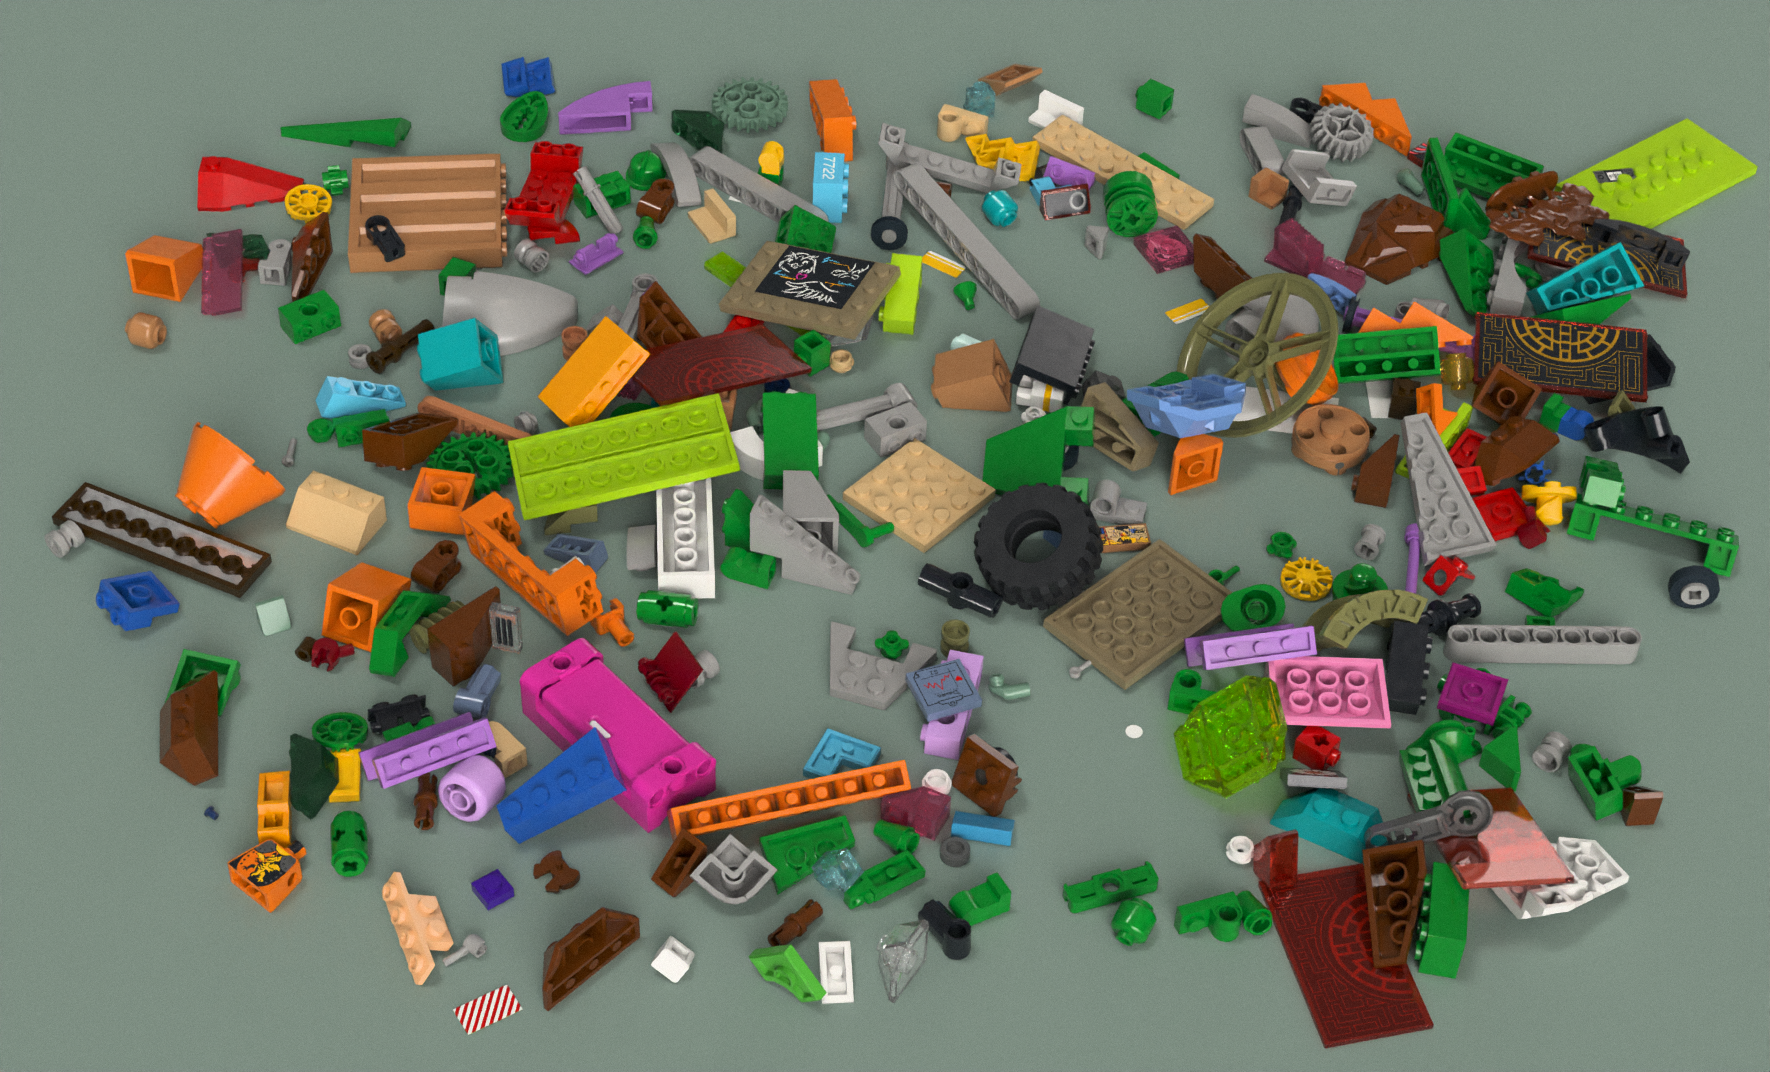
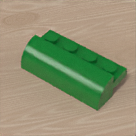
[1444,132,1544,207]
[1334,326,1441,384]
[1399,739,1471,818]

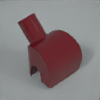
[1518,506,1551,549]
[312,638,355,672]

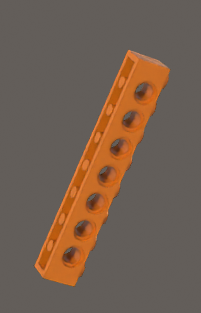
[667,760,911,841]

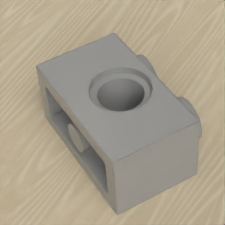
[864,402,927,458]

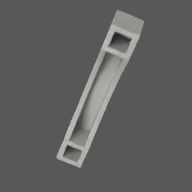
[1486,206,1533,319]

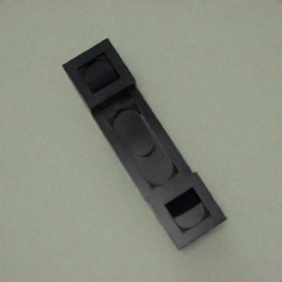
[1586,219,1690,272]

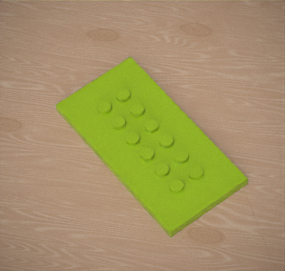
[1554,118,1758,229]
[507,393,740,521]

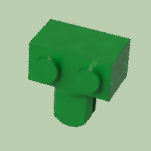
[1568,746,1642,821]

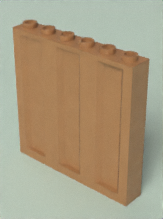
[348,154,507,273]

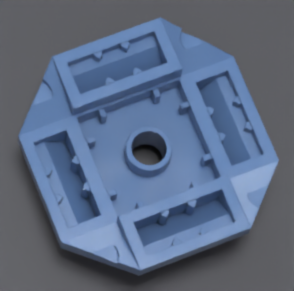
[1127,374,1246,438]

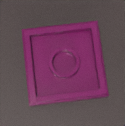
[1437,662,1509,726]

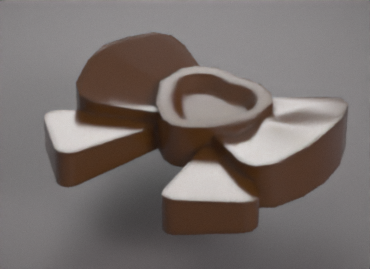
[533,850,580,893]

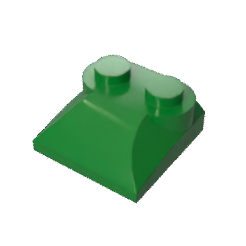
[165,649,241,717]

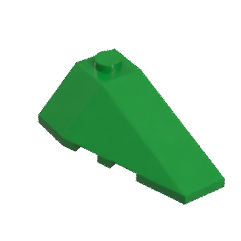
[1439,228,1494,322]
[1525,294,1631,328]

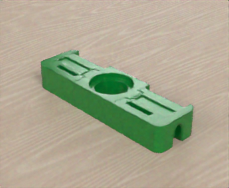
[1062,861,1159,913]

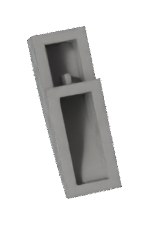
[1242,94,1312,148]

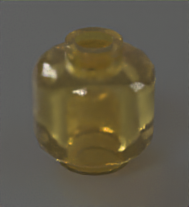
[1440,353,1475,391]

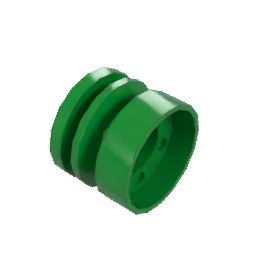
[1103,171,1158,237]

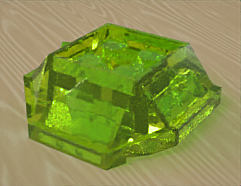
[1173,675,1288,798]

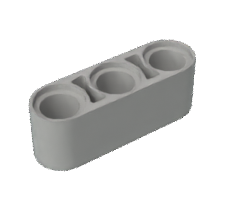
[1239,126,1285,176]

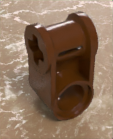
[636,179,675,224]
[411,540,461,593]

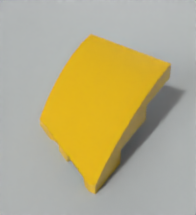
[965,134,1040,181]

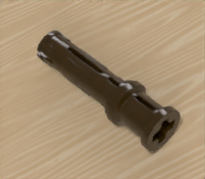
[366,319,435,374]

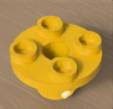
[1522,481,1577,526]

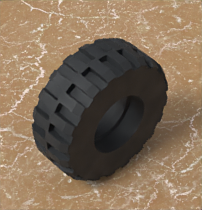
[974,483,1103,610]

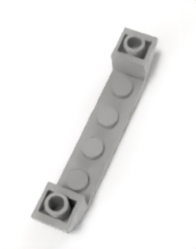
[878,123,1022,193]

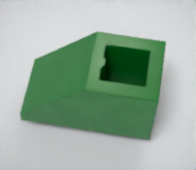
[722,489,757,553]

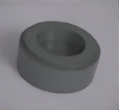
[940,837,970,867]

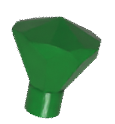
[953,281,977,310]

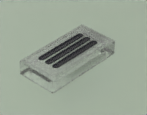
[489,602,523,654]

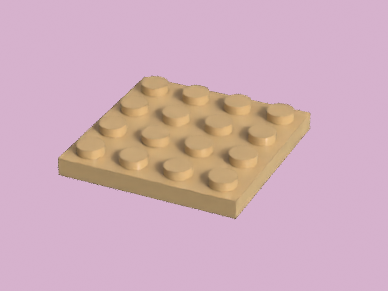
[843,438,996,553]

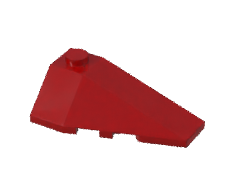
[197,156,304,212]

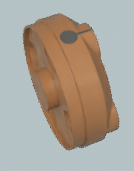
[1291,404,1370,475]

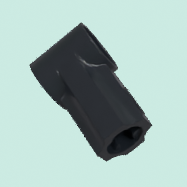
[918,899,971,960]

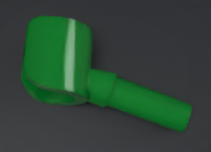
[1208,565,1240,586]

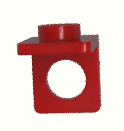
[1423,555,1476,596]

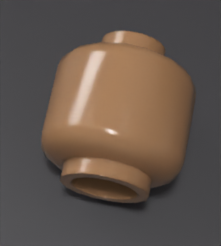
[125,312,167,349]

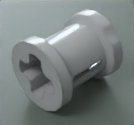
[1354,524,1386,560]

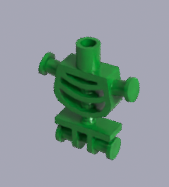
[1437,668,1532,739]

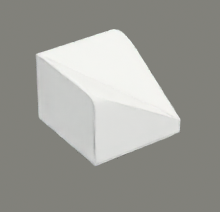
[651,936,695,983]

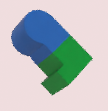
[1539,393,1594,440]

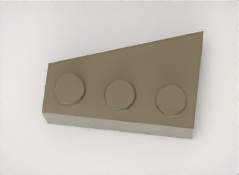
[1081,382,1159,472]

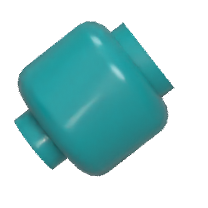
[982,190,1018,227]

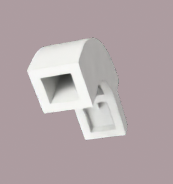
[730,426,823,480]

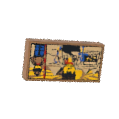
[1099,523,1151,553]

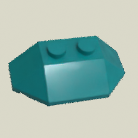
[1270,788,1387,865]

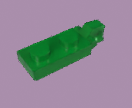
[843,850,926,909]

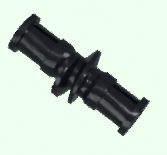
[1417,593,1481,636]

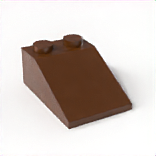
[362,413,458,471]
[427,586,502,687]

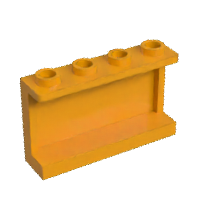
[537,316,650,427]

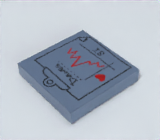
[905,659,982,722]

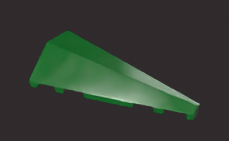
[280,118,411,147]

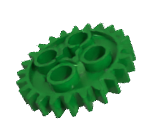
[426,432,513,500]

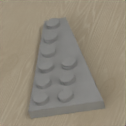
[1400,412,1497,566]

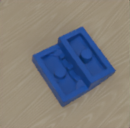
[501,57,555,97]

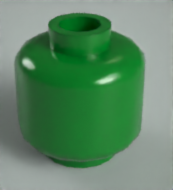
[1110,897,1157,946]

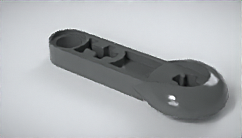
[1364,790,1493,849]

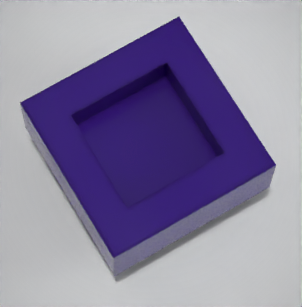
[471,869,514,910]

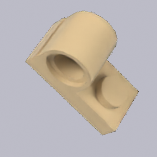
[937,104,989,142]

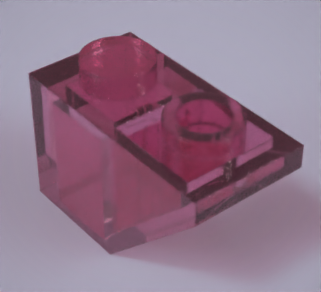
[880,786,951,841]

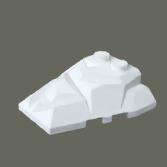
[1477,832,1629,919]

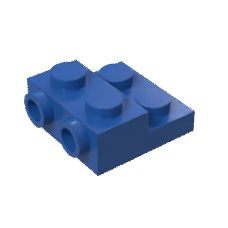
[96,571,180,631]

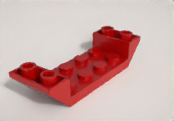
[505,141,583,229]

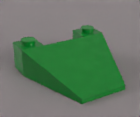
[982,406,1095,506]

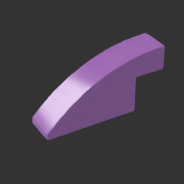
[558,81,653,135]

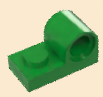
[1167,669,1229,722]
[1174,891,1243,942]

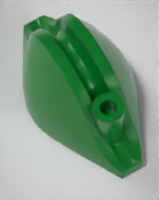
[1406,720,1482,763]

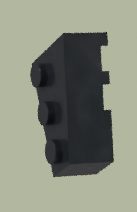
[1385,620,1433,715]

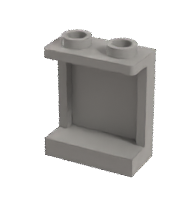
[1281,149,1357,206]

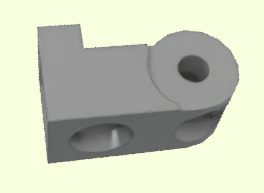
[258,239,293,286]

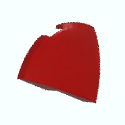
[527,219,580,244]

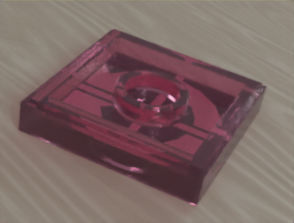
[1133,225,1194,274]

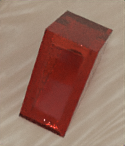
[1253,829,1298,890]

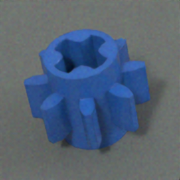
[1518,460,1552,487]

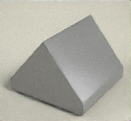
[1084,225,1109,259]

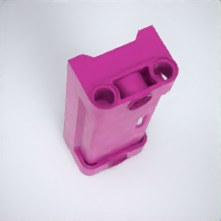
[519,638,716,833]

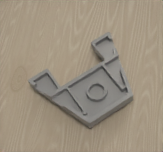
[830,621,937,711]

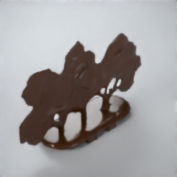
[1485,171,1610,246]

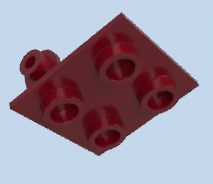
[638,631,704,713]

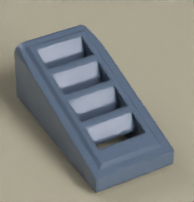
[543,534,608,573]

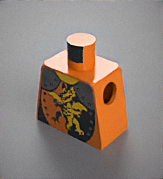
[227,839,307,913]

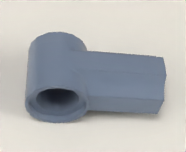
[453,664,501,719]

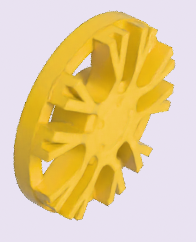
[285,184,332,223]
[1280,557,1333,601]

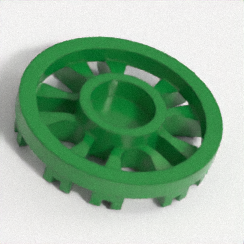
[312,712,368,752]

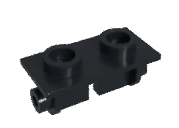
[367,694,430,735]

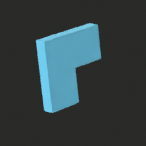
[803,728,881,779]

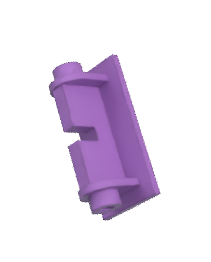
[1043,156,1096,196]
[569,233,623,275]

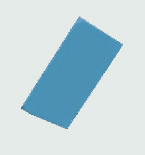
[951,811,1015,846]

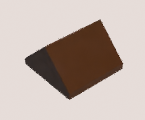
[1471,361,1542,426]

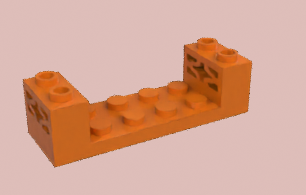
[458,491,604,636]

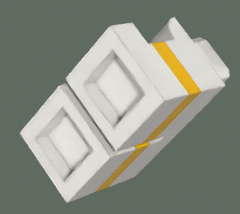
[1016,375,1065,413]

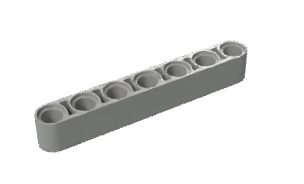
[689,146,829,224]
[1443,625,1642,664]

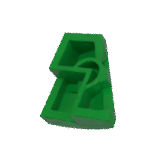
[1505,568,1584,617]

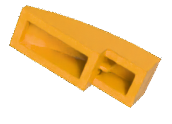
[257,771,292,848]

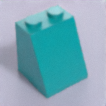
[417,318,504,391]

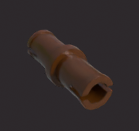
[413,773,438,830]
[768,899,823,947]

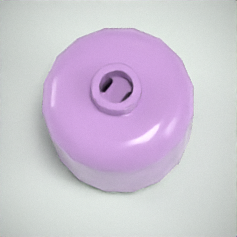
[438,755,506,822]

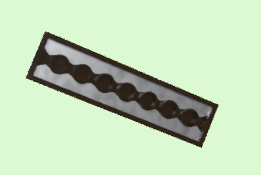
[52,482,272,598]

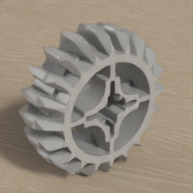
[1309,102,1374,163]

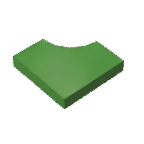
[748,944,827,1002]

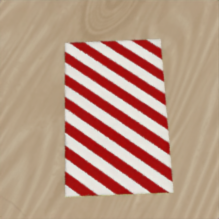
[453,985,523,1035]

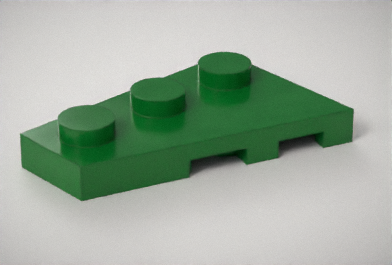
[759,815,855,895]

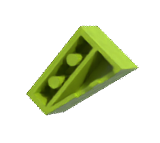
[878,253,922,335]

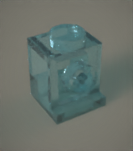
[963,81,996,118]
[811,848,864,892]

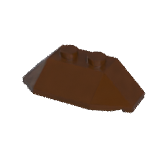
[1193,233,1252,299]
[637,281,707,355]
[1474,416,1560,486]
[160,670,218,786]
[542,907,640,1011]

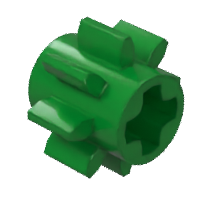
[322,165,349,196]

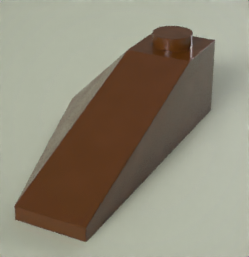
[1362,840,1427,968]

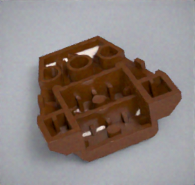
[1344,193,1453,285]

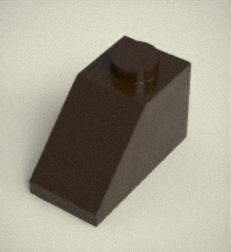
[1388,378,1421,420]

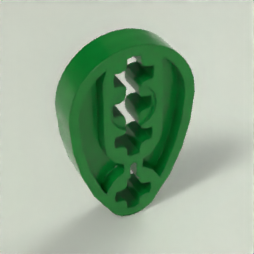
[500,91,549,142]

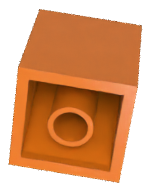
[321,562,412,652]

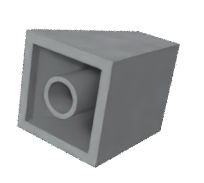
[783,470,839,555]

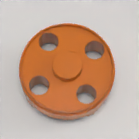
[1274,332,1338,406]

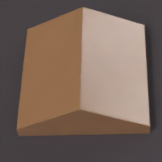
[978,64,1043,96]

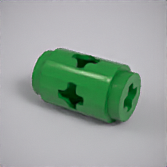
[636,590,699,628]
[330,811,369,877]

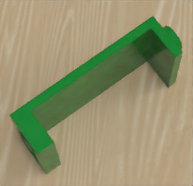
[761,391,819,490]

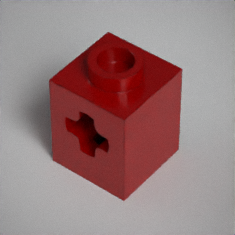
[1292,725,1341,770]

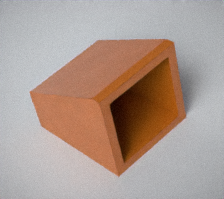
[125,235,205,302]

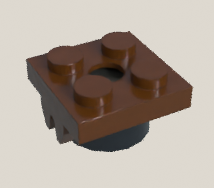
[951,734,1022,817]

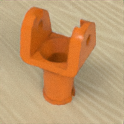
[590,598,634,647]

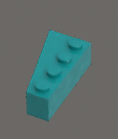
[1526,242,1644,315]

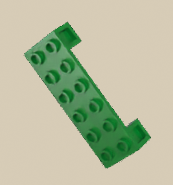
[1567,493,1739,577]

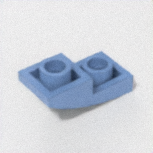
[1308,273,1357,316]

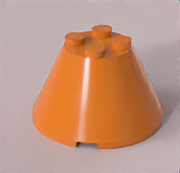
[175,422,286,529]

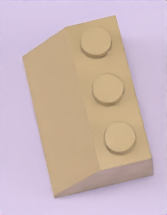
[286,470,387,555]

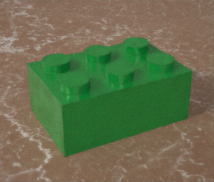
[1414,862,1470,979]

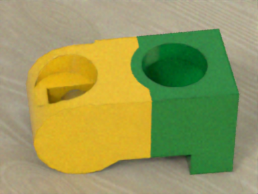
[757,141,784,186]

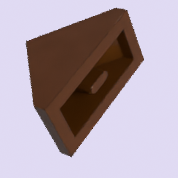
[1620,786,1663,826]
[651,828,707,897]

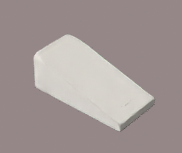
[818,941,854,1004]

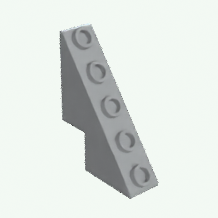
[750,494,861,595]

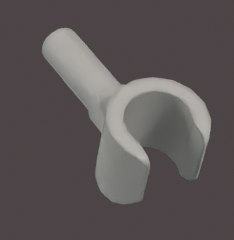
[442,934,487,967]

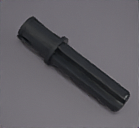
[1277,185,1303,235]

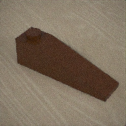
[291,212,333,302]

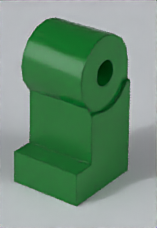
[720,547,776,589]
[948,873,1011,926]

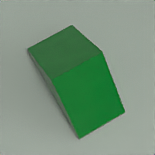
[1452,188,1491,240]
[1479,727,1521,791]

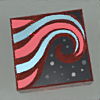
[1407,143,1427,168]

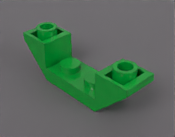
[369,590,451,677]

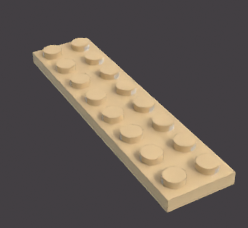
[1032,115,1214,230]

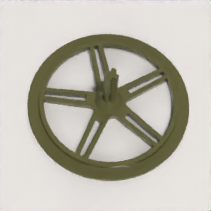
[1177,273,1338,438]

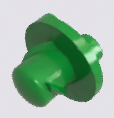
[1332,563,1388,600]

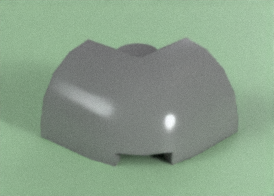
[690,834,777,904]

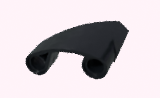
[1584,406,1690,474]

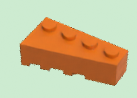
[809,79,856,162]

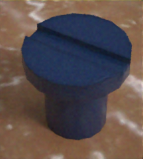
[204,806,219,820]

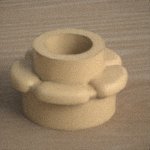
[830,349,854,373]

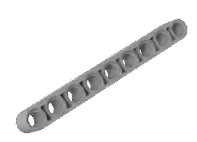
[893,163,1040,320]

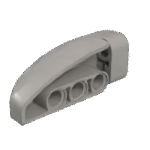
[443,271,578,356]
[1223,295,1319,379]

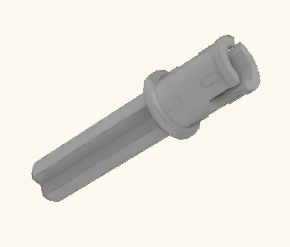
[573,166,623,235]

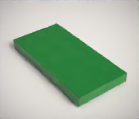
[1421,137,1459,230]

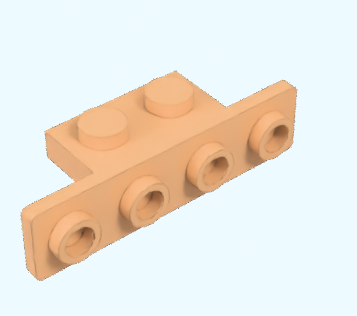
[382,872,453,985]

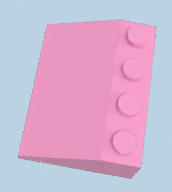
[1263,656,1391,728]

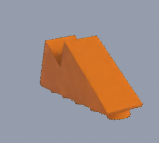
[1319,83,1412,156]
[1358,302,1473,348]

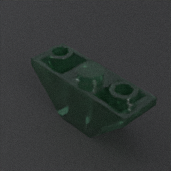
[671,110,725,154]
[289,733,339,820]

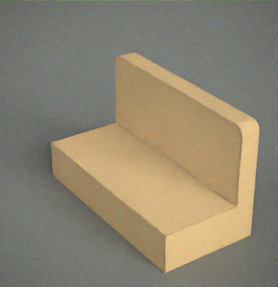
[688,188,736,244]

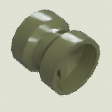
[940,619,970,658]

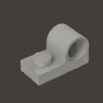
[1090,480,1147,525]

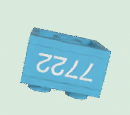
[813,152,849,223]

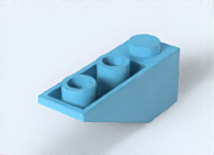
[315,376,406,419]

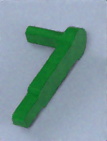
[827,494,894,548]

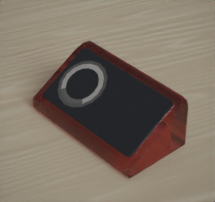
[1039,183,1091,220]

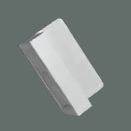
[1028,90,1084,129]

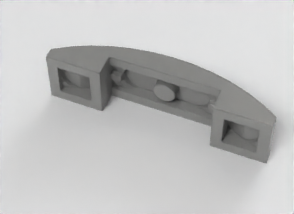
[650,142,701,207]

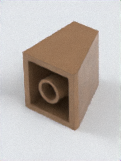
[931,339,1012,412]

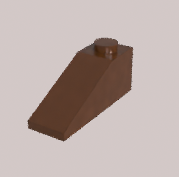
[1351,434,1400,508]

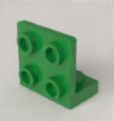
[775,205,836,253]

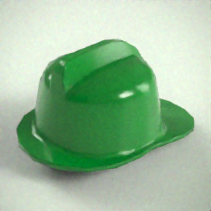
[626,150,667,191]
[1220,584,1286,631]

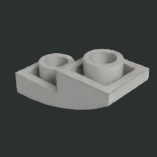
[627,524,657,571]

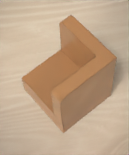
[1248,167,1289,209]

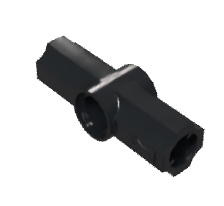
[918,563,1003,618]

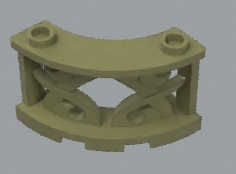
[1303,590,1428,651]

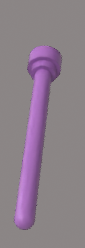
[1404,523,1421,594]

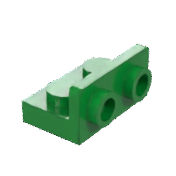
[332,409,390,448]

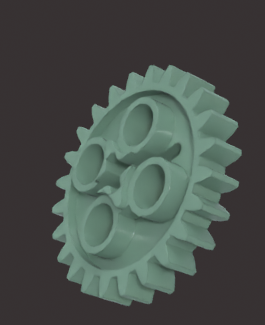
[712,77,788,133]

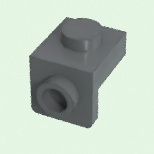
[1081,370,1126,400]

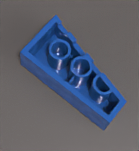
[496,727,627,844]

